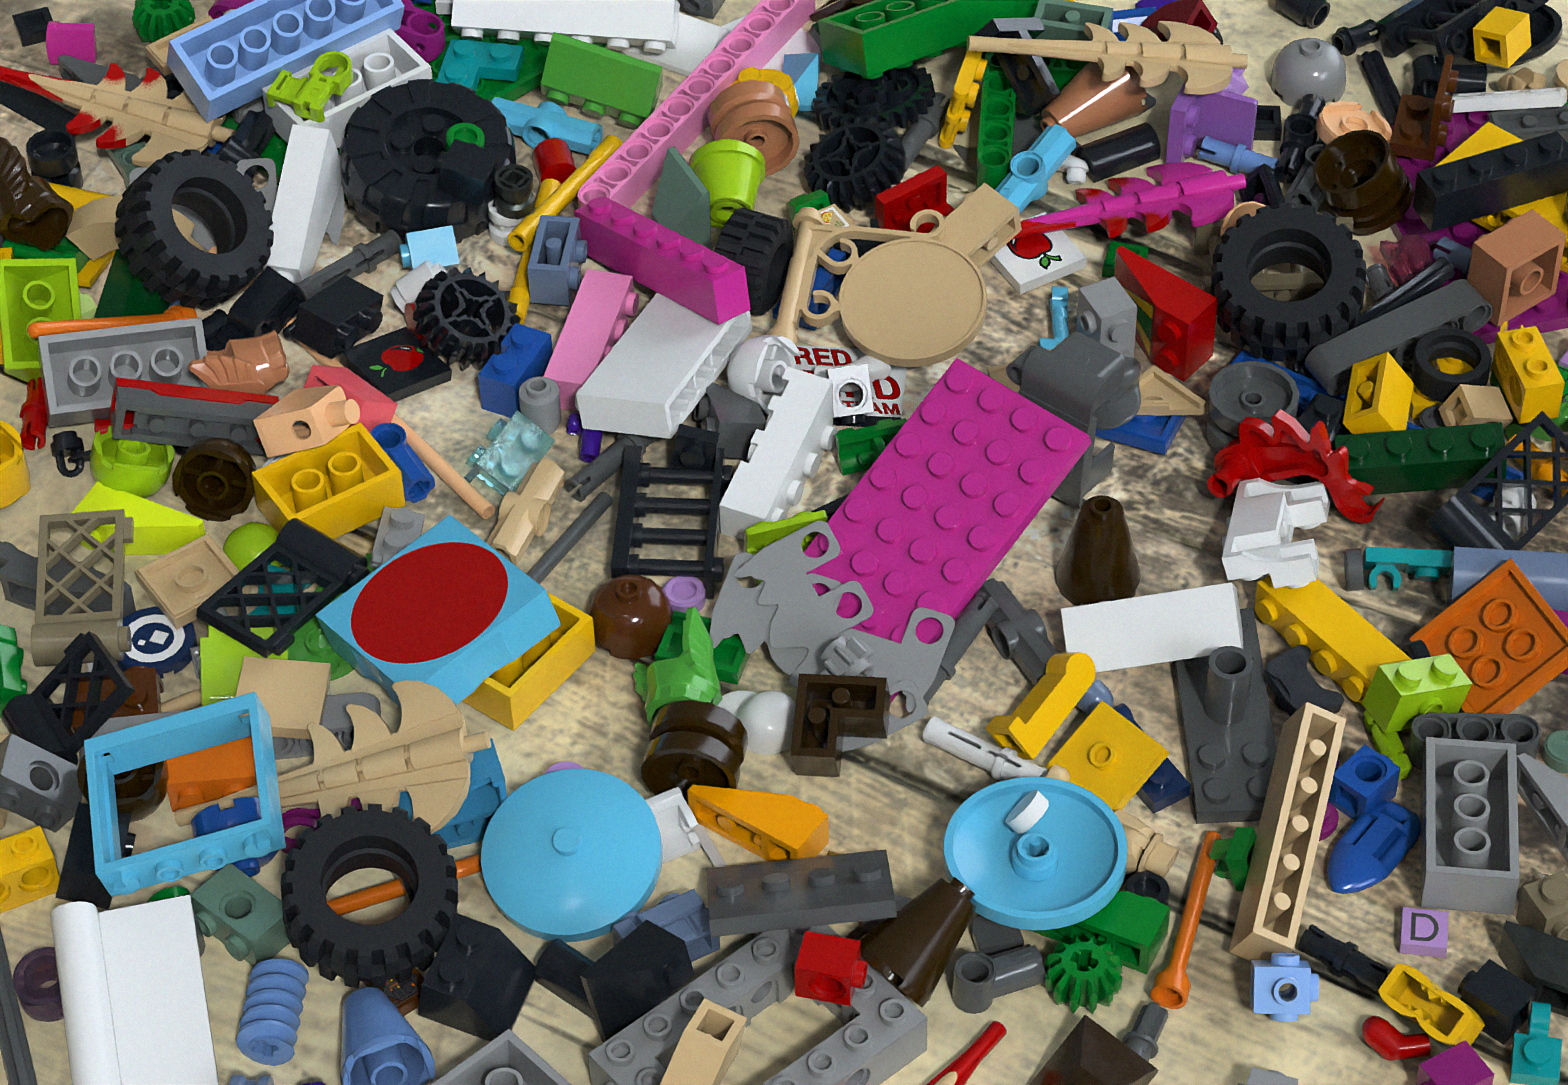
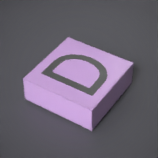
[1399,907,1449,958]

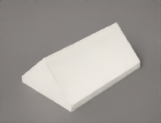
[611,12,731,77]

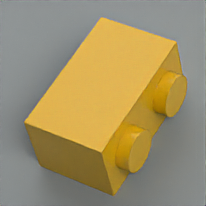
[1343,352,1414,434]

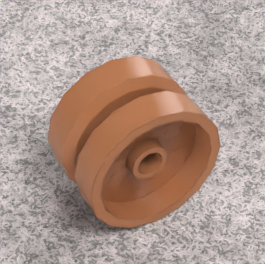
[707,80,800,176]

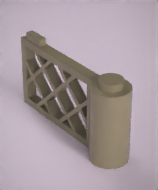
[31,509,134,667]

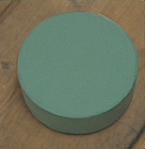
[1542,730,1568,774]

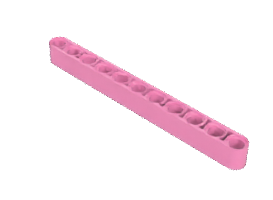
[577,0,816,209]

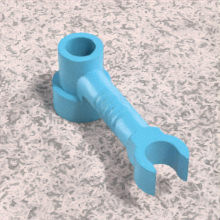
[1037,286,1069,349]

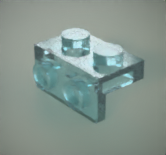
[464,410,555,497]

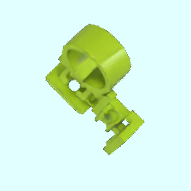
[266,51,354,123]

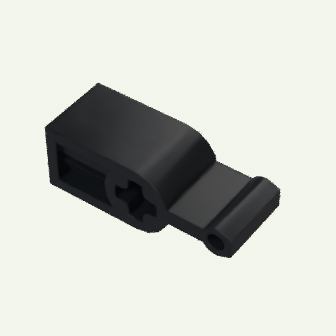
[206,266,306,351]

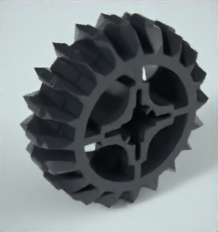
[803,117,907,212]
[412,267,521,371]

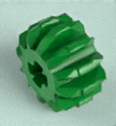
[132,0,196,43]
[1045,934,1123,1014]

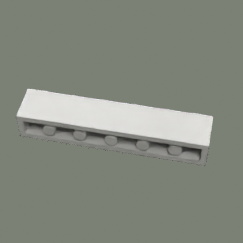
[451,0,680,53]

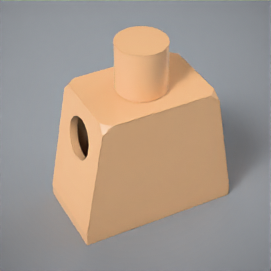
[253,385,360,458]

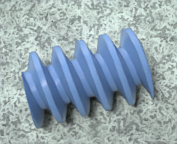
[236,959,309,1066]

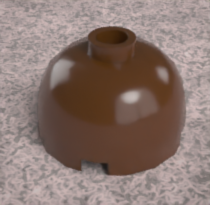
[589,574,673,659]

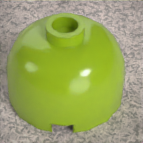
[90,425,175,498]

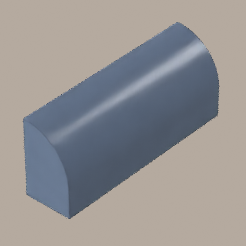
[1447,547,1568,612]

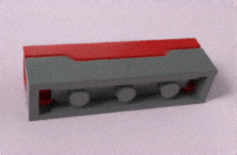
[109,377,279,456]

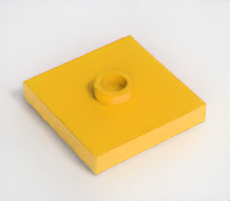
[1045,700,1169,812]

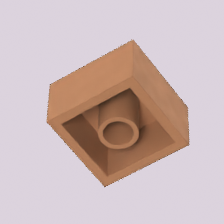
[1467,209,1566,327]

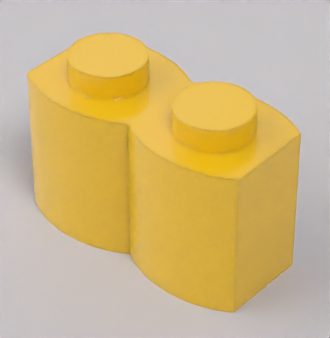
[1378,963,1485,1048]

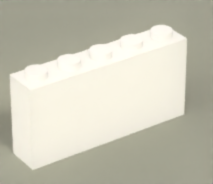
[575,292,753,439]

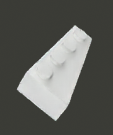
[719,366,837,540]

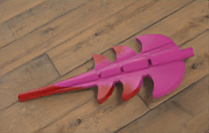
[1011,162,1246,240]

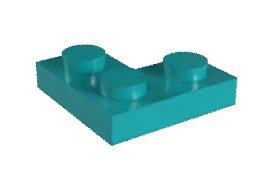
[436,39,524,91]

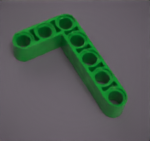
[976,52,1088,190]

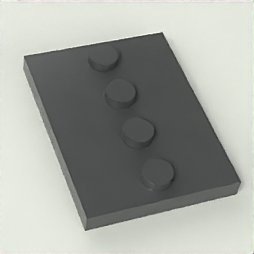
[706,849,897,937]

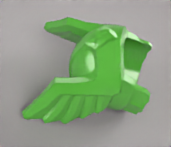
[633,607,723,729]

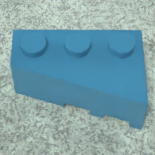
[398,738,507,849]

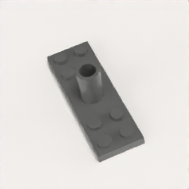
[1173,608,1277,824]

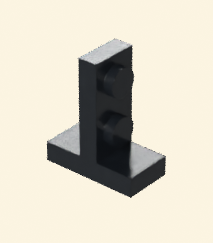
[973,17,1061,115]

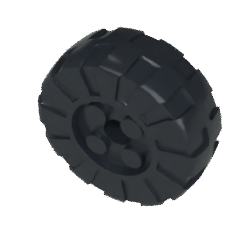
[340,79,517,244]

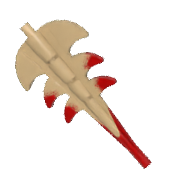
[0,63,235,167]

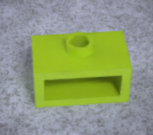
[1362,653,1473,733]

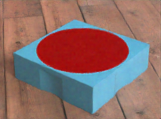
[315,515,561,708]

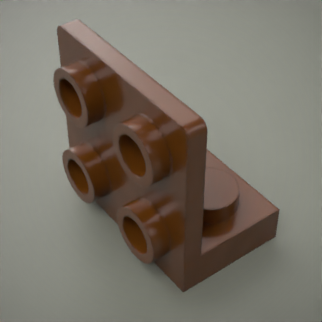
[1390,55,1459,162]

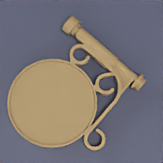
[767,207,987,367]

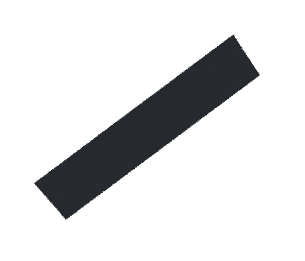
[0,81,76,137]

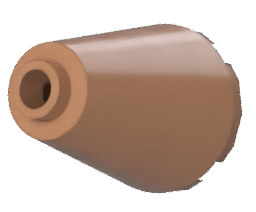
[1040,62,1148,138]

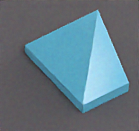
[783,53,821,111]

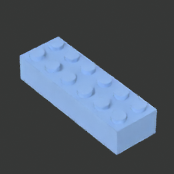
[167,0,405,123]

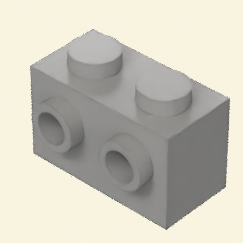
[1076,276,1137,358]

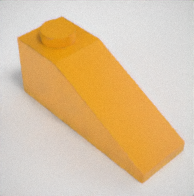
[687,785,829,862]

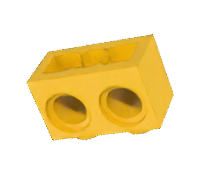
[1491,326,1565,424]
[0,825,60,914]

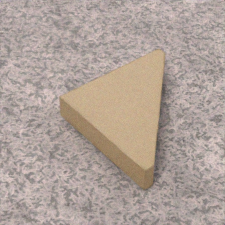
[1136,365,1207,416]

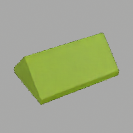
[0,258,82,386]

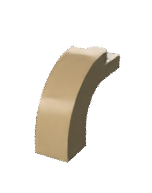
[66,196,207,261]

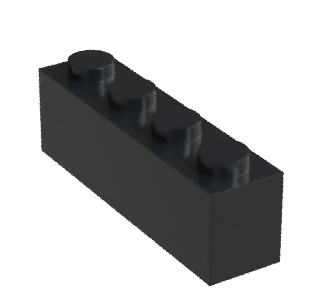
[1413,131,1568,232]

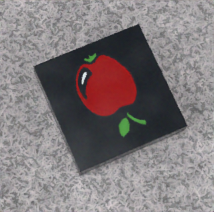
[339,327,452,402]

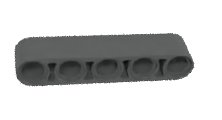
[1305,279,1493,396]

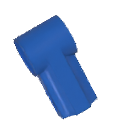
[370,423,435,503]

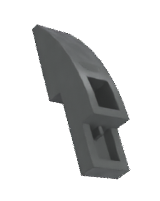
[0,541,136,618]

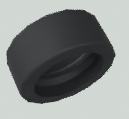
[1411,328,1492,403]

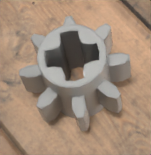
[820,636,875,677]

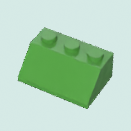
[541,32,663,129]

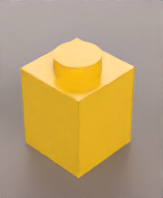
[1473,6,1531,68]

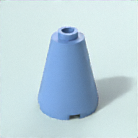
[341,987,435,1085]

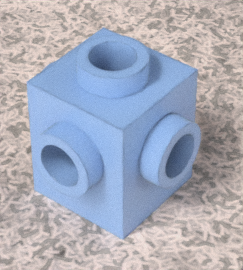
[1250,952,1319,1022]

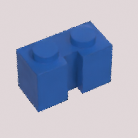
[478,323,553,420]

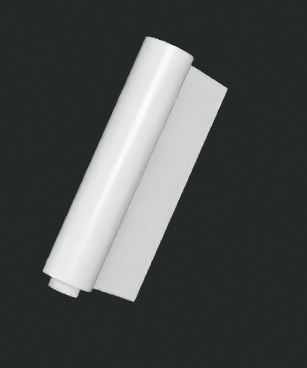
[50,895,219,1085]

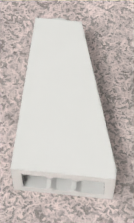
[263,124,342,284]

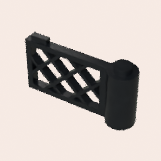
[1425,411,1568,552]
[196,518,370,658]

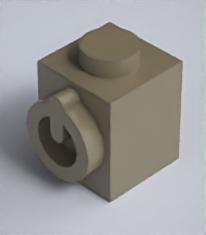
[1516,871,1568,940]

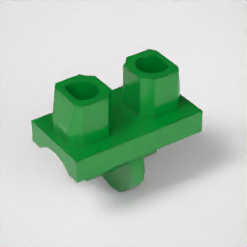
[835,418,907,476]

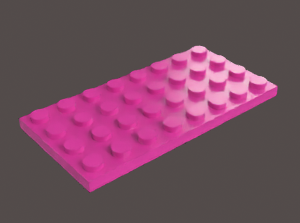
[804,358,1092,703]

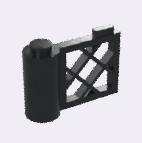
[1,631,135,765]

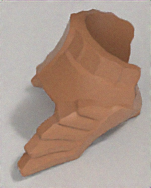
[187,330,290,395]

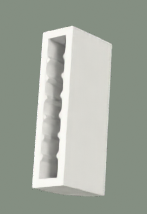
[1061,582,1243,673]

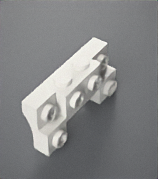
[1222,478,1330,588]

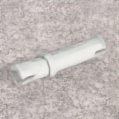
[923,716,1049,782]

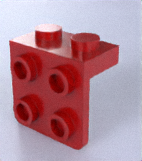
[875,165,955,233]

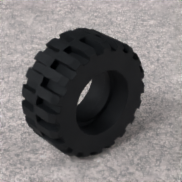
[115,149,274,308]
[1211,203,1366,362]
[281,804,458,988]

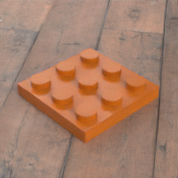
[1409,558,1568,714]

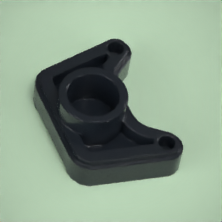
[1263,645,1344,717]

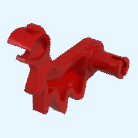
[1207,409,1385,524]

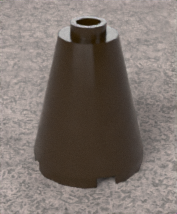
[1056,495,1141,606]
[859,877,977,1008]

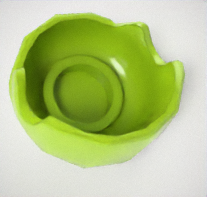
[223,522,286,571]

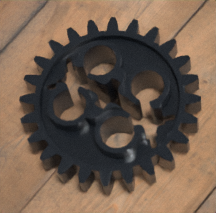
[813,62,936,130]

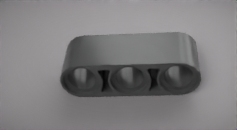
[1407,713,1541,770]

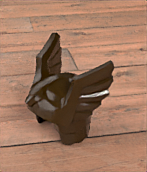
[0,137,74,251]

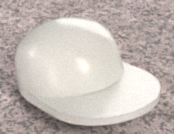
[717,690,796,755]

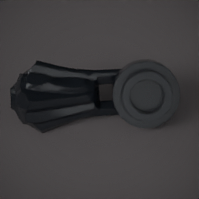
[50,431,91,478]

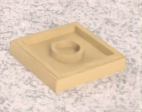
[135,533,251,630]
[236,656,331,740]

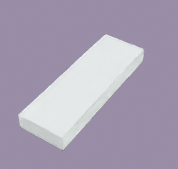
[1453,87,1567,113]

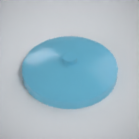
[481,769,663,942]
[944,777,1128,930]

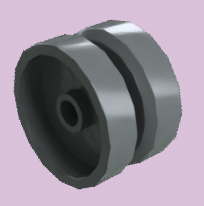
[1205,361,1300,453]

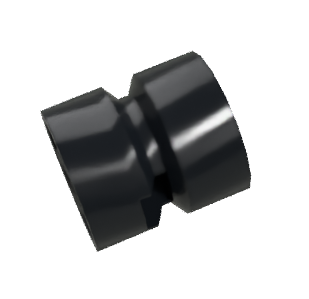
[26,128,83,189]

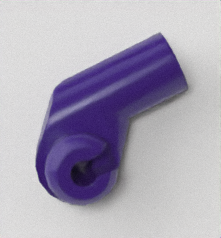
[567,412,603,463]

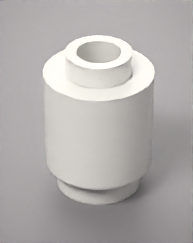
[390,260,447,314]

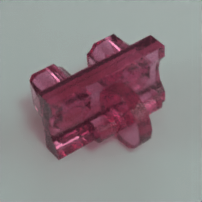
[1379,234,1443,291]

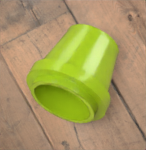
[689,139,766,229]

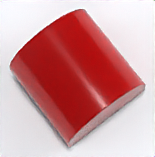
[533,138,576,184]

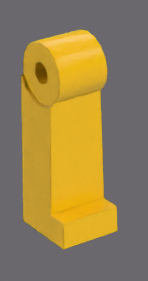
[985,652,1096,760]

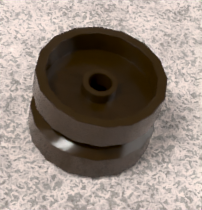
[641,700,748,804]

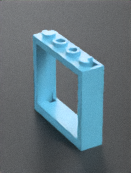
[84,692,286,897]

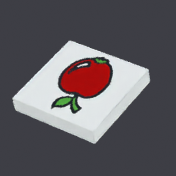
[989,212,1087,295]

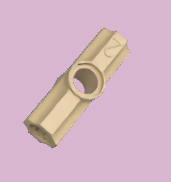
[486,458,566,566]

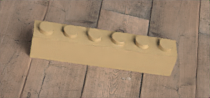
[1229,702,1346,961]

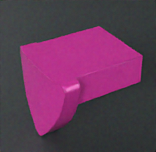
[46,21,97,65]

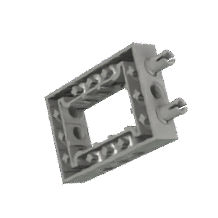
[588,925,927,1085]

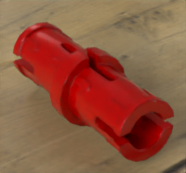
[20,377,48,450]

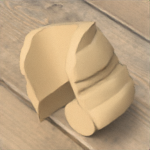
[1497,67,1546,91]

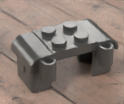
[1006,332,1126,510]

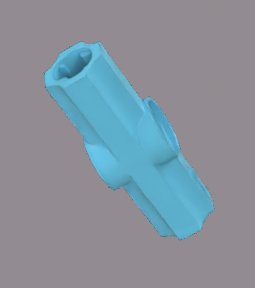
[492,97,603,155]
[995,124,1076,214]

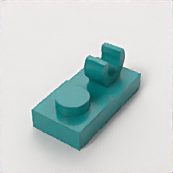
[1362,547,1452,591]

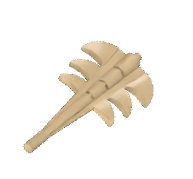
[966,21,1248,95]
[174,680,491,834]

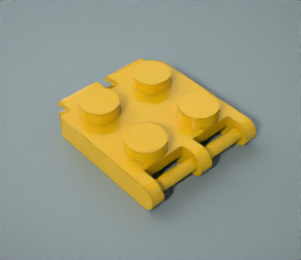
[938,51,988,149]

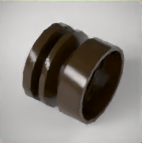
[1313,130,1414,235]

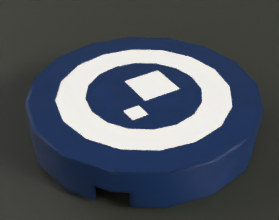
[116,606,198,679]

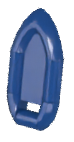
[1327,801,1421,894]

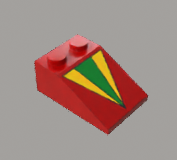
[1114,246,1218,382]

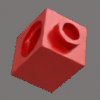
[794,931,868,1006]

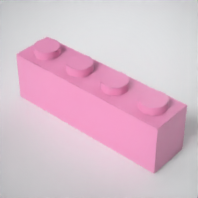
[543,269,639,412]

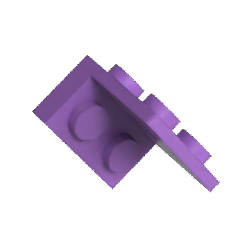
[1165,83,1258,164]

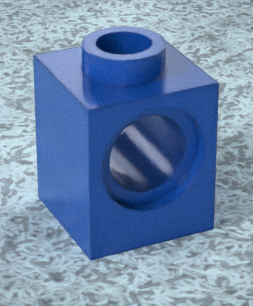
[1328,744,1400,821]

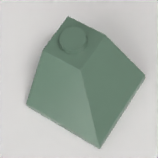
[652,146,712,250]

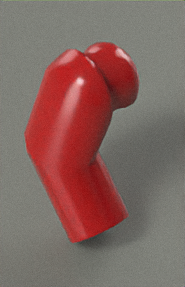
[1362,1016,1431,1061]

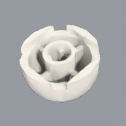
[727,335,803,416]

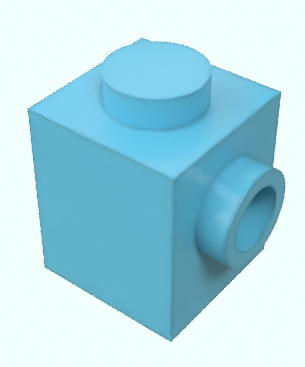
[399,225,460,270]

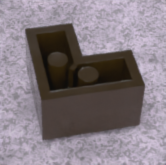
[791,673,891,777]

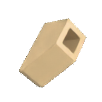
[660,998,747,1085]

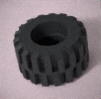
[714,208,794,315]

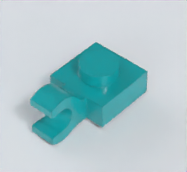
[1510,1001,1562,1085]

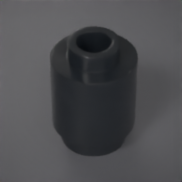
[1275,0,1331,28]

